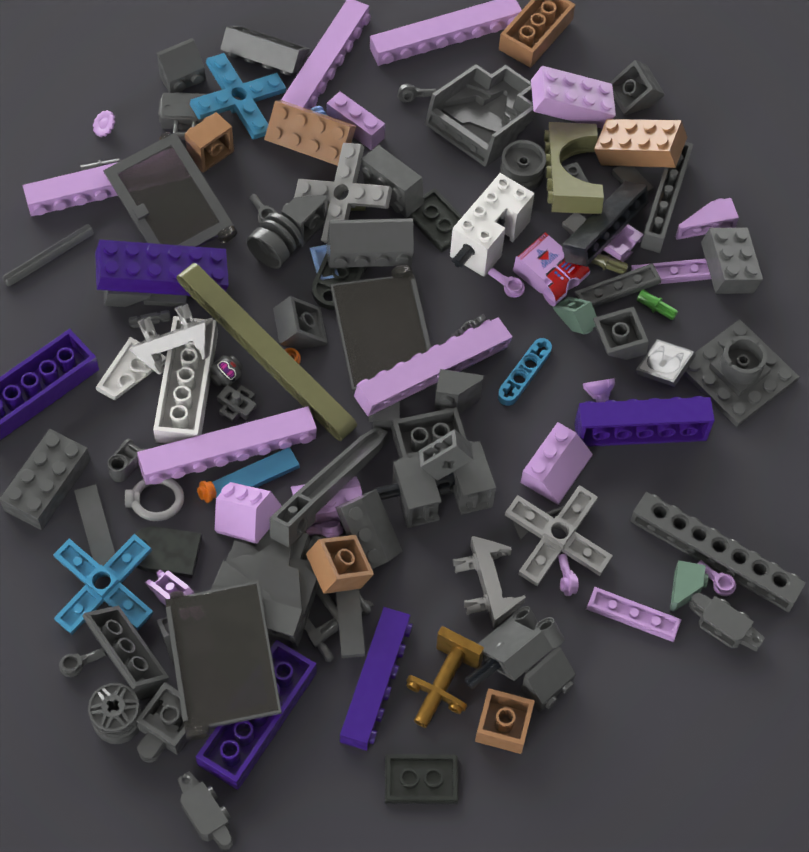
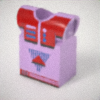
[513,231,590,306]

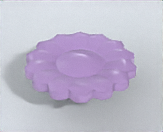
[93,110,116,137]

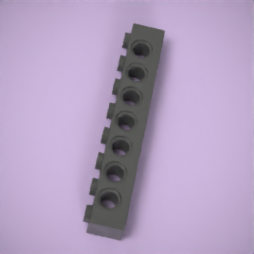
[630,492,806,613]

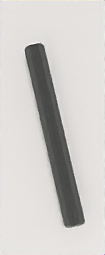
[2,224,94,287]

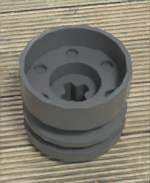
[246,212,302,269]
[88,683,142,744]

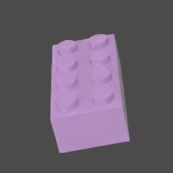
[531,66,616,129]

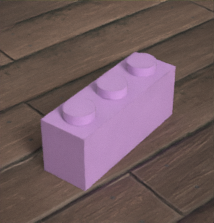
[327,92,385,150]

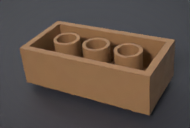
[499,0,576,68]
[264,100,356,166]
[594,119,687,168]

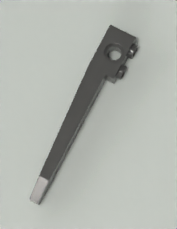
[270,427,388,547]

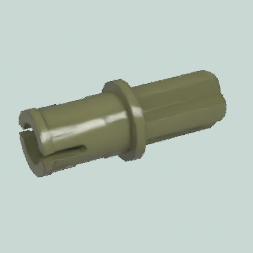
[591,253,628,274]

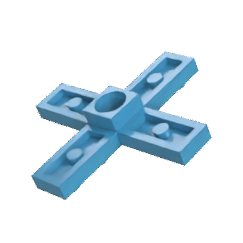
[190,53,286,140]
[53,534,154,635]

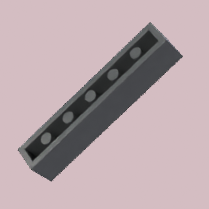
[640,142,693,253]

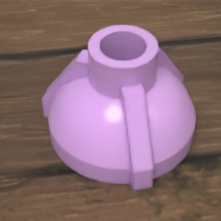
[583,378,615,402]

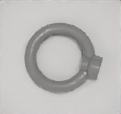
[125,478,184,521]

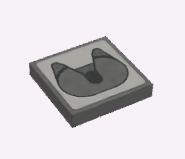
[636,339,695,387]

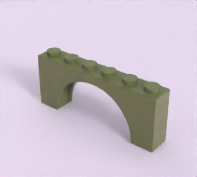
[544,122,604,214]

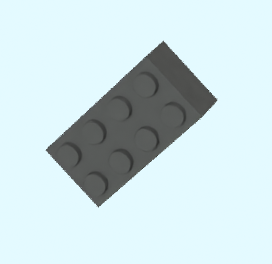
[0,429,91,530]

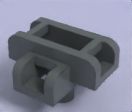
[217,385,257,424]

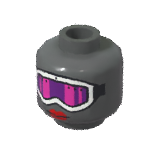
[210,355,242,387]

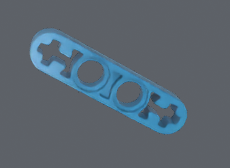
[498,338,552,406]

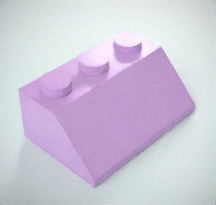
[521,422,593,505]
[291,476,362,526]
[214,482,282,544]

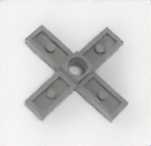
[294,143,393,243]
[505,485,613,586]

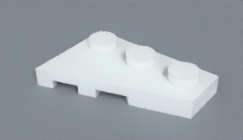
[96,337,166,400]

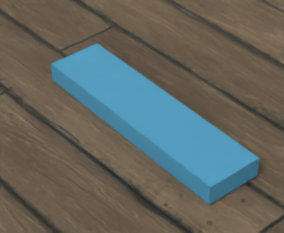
[212,447,300,498]

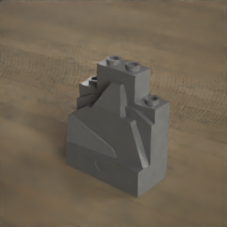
[424,64,536,167]
[204,529,319,649]

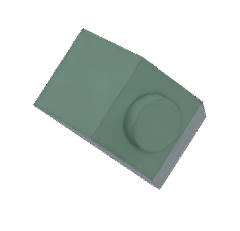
[552,297,597,334]
[670,560,708,611]

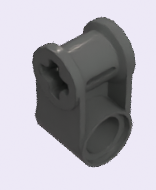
[107,438,146,482]

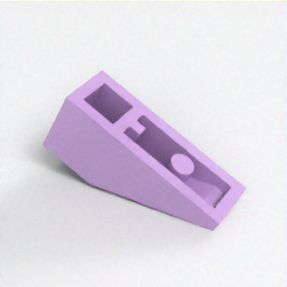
[675,198,739,240]

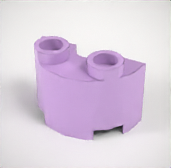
[603,224,644,262]

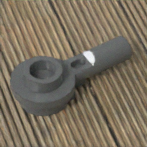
[398,83,436,103]
[249,194,277,224]
[59,648,106,677]

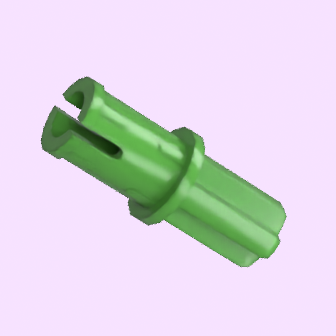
[637,289,678,320]

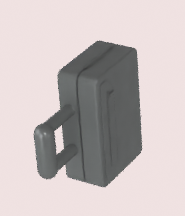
[158,92,207,140]

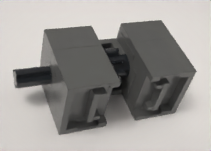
[375,441,496,528]

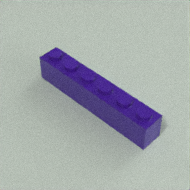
[340,607,413,751]

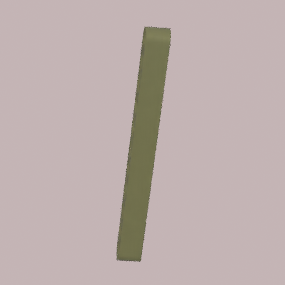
[177,263,357,441]

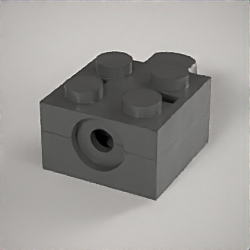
[136,682,205,762]

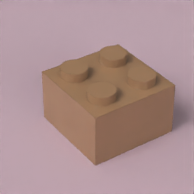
[185,112,234,173]
[306,535,374,594]
[475,688,535,754]

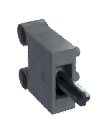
[465,606,565,689]

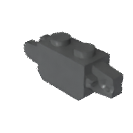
[689,592,765,651]
[177,771,233,851]

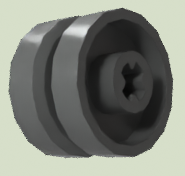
[499,140,546,191]

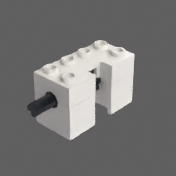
[450,173,535,277]

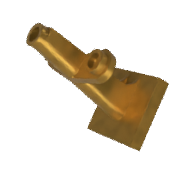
[406,626,484,728]

